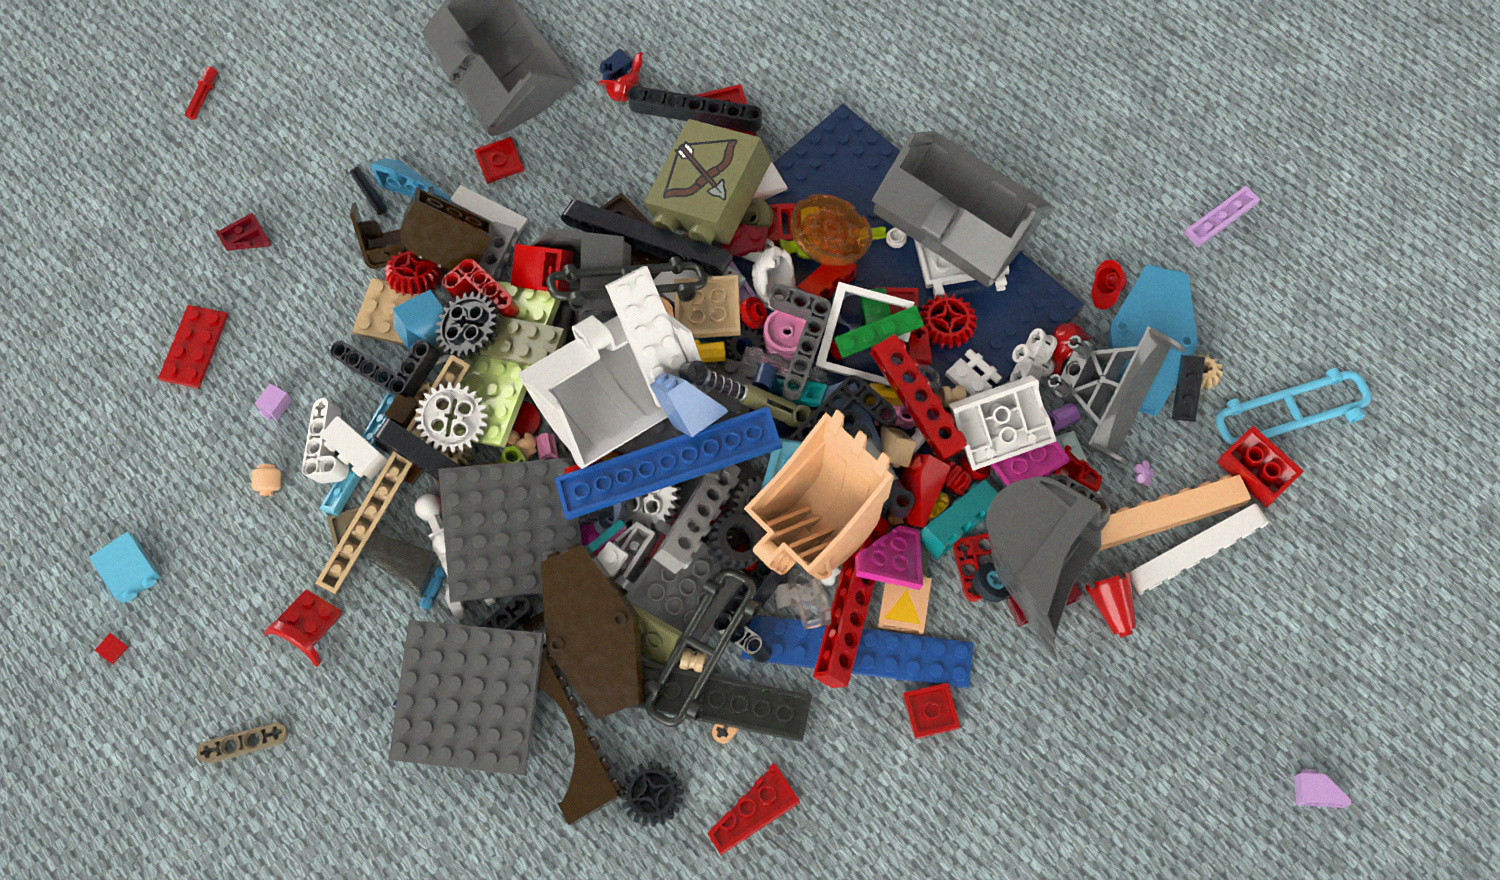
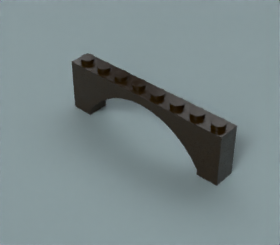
[531,631,622,825]

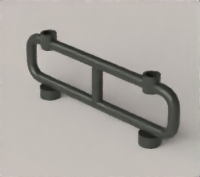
[546,256,707,311]
[645,568,762,727]

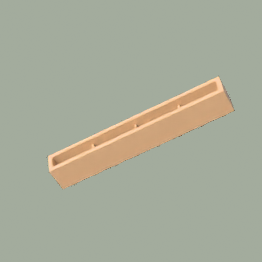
[1099,475,1251,551]

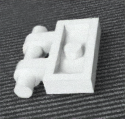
[945,349,1002,397]

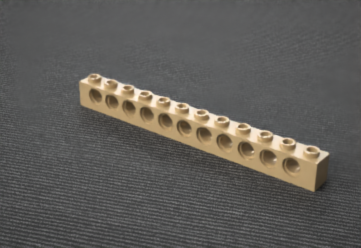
[315,355,470,595]

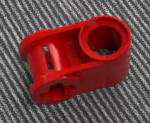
[908,326,931,366]

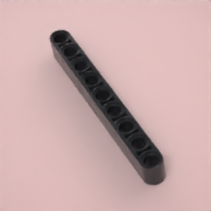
[560,199,733,276]

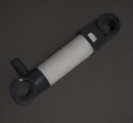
[841,410,914,518]

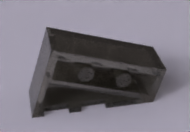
[364,532,438,598]

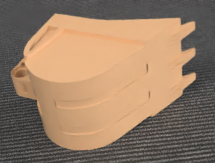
[744,409,894,580]

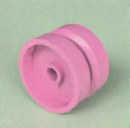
[762,310,811,362]

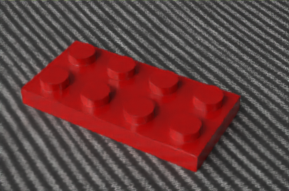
[158,305,229,389]

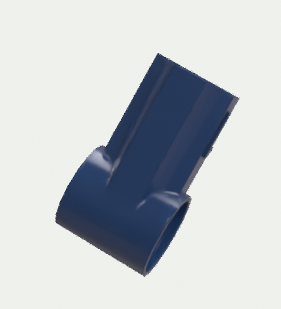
[752,363,783,397]

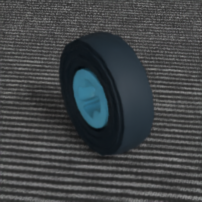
[973,562,1010,603]

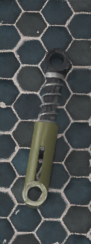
[679,360,812,427]

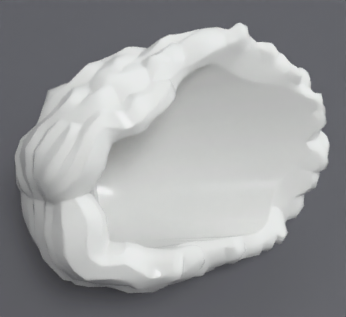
[752,246,796,311]

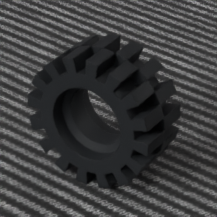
[725,326,765,364]

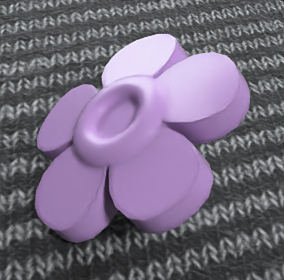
[1134,460,1154,486]

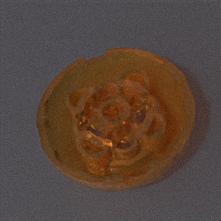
[790,194,873,266]

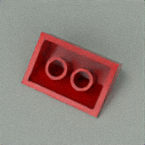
[1217,426,1304,508]

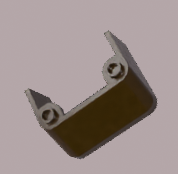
[350,186,435,269]

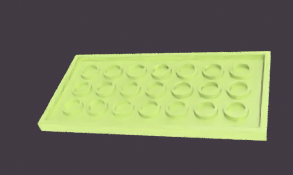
[434,281,561,448]

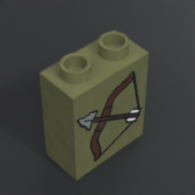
[644,119,771,245]

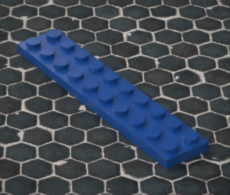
[555,406,783,520]
[741,615,973,689]

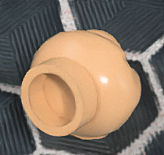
[506,430,538,460]

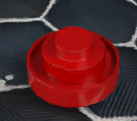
[740,297,767,329]
[960,453,991,481]

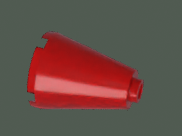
[1085,572,1136,638]

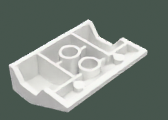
[948,375,1056,470]

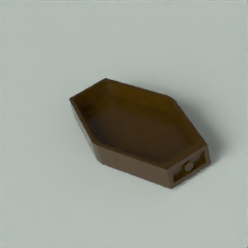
[541,543,645,720]

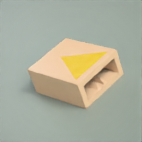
[878,574,932,636]

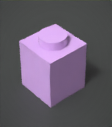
[255,384,293,421]

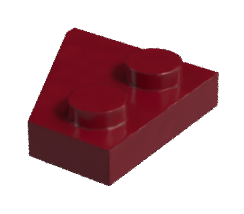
[216,213,271,251]
[721,224,768,257]

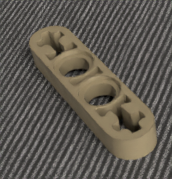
[197,723,289,764]

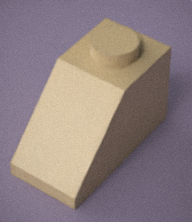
[881,426,917,468]

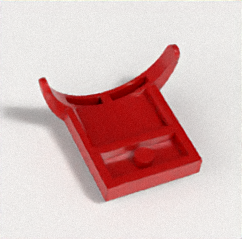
[264,589,342,667]

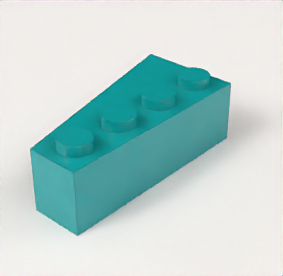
[920,480,998,561]

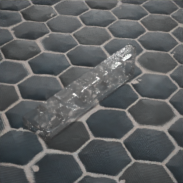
[787,566,831,630]

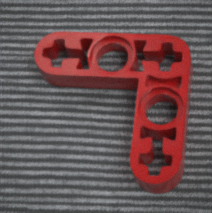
[953,533,992,602]

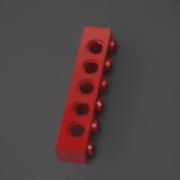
[870,334,967,462]

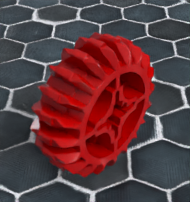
[385,250,442,297]
[920,293,977,350]

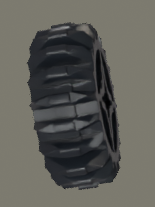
[620,762,684,827]

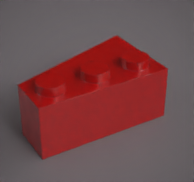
[798,252,857,314]

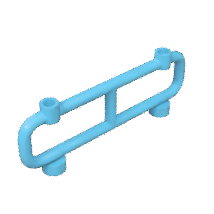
[1215,368,1372,446]

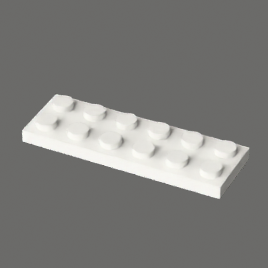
[605,266,697,407]

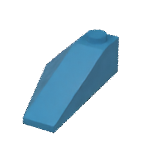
[370,158,453,204]

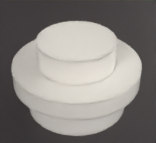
[886,228,907,248]

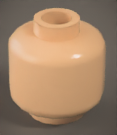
[252,464,281,496]

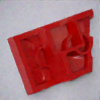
[1051,445,1102,493]

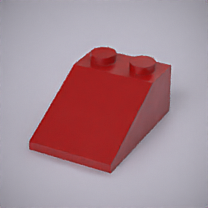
[900,454,951,528]

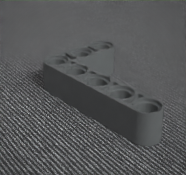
[769,284,831,401]

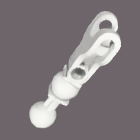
[415,494,497,621]

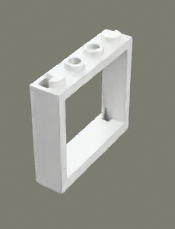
[816,282,914,388]

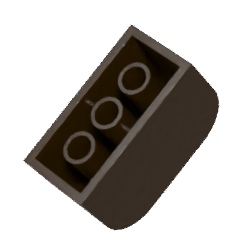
[400,188,493,270]

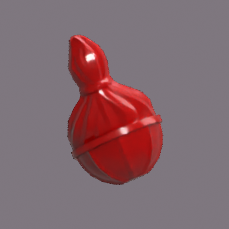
[599,52,643,102]
[1052,322,1092,376]

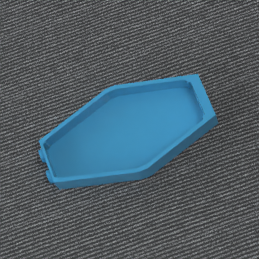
[1107,265,1197,416]

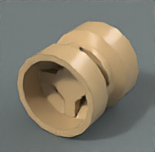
[940,386,966,408]
[680,648,707,672]

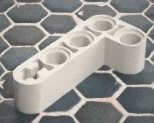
[302,398,349,483]

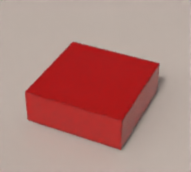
[94,633,128,664]

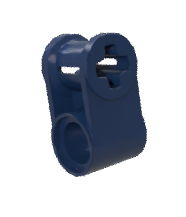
[600,49,633,80]

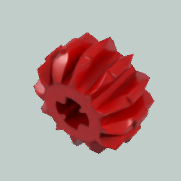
[943,460,972,495]

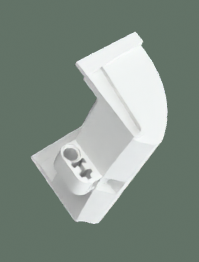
[518,312,711,469]

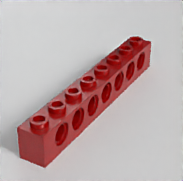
[813,517,890,689]

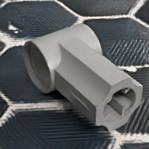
[774,580,821,611]

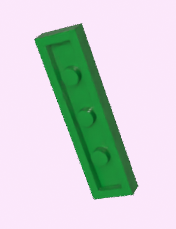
[834,306,924,359]

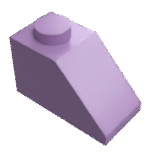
[1294,769,1352,808]

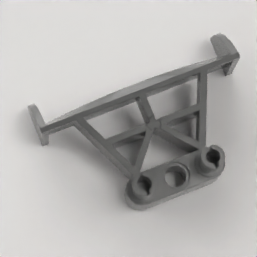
[1048,326,1186,466]

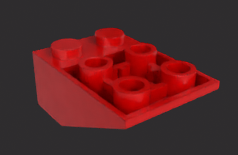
[511,244,573,292]

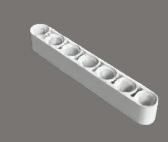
[1129,503,1269,595]

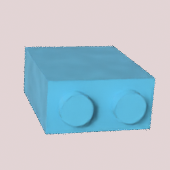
[89,531,161,603]

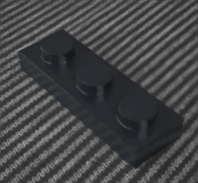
[1172,355,1205,422]

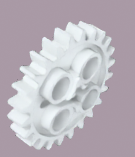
[415,382,488,454]
[624,485,681,529]

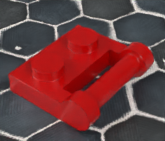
[767,203,797,245]

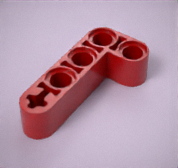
[442,259,519,318]

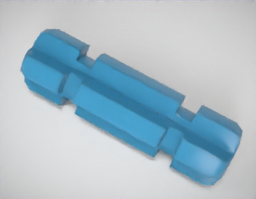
[419,567,447,610]

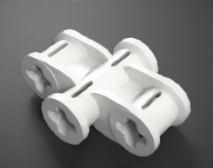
[1010,328,1057,382]

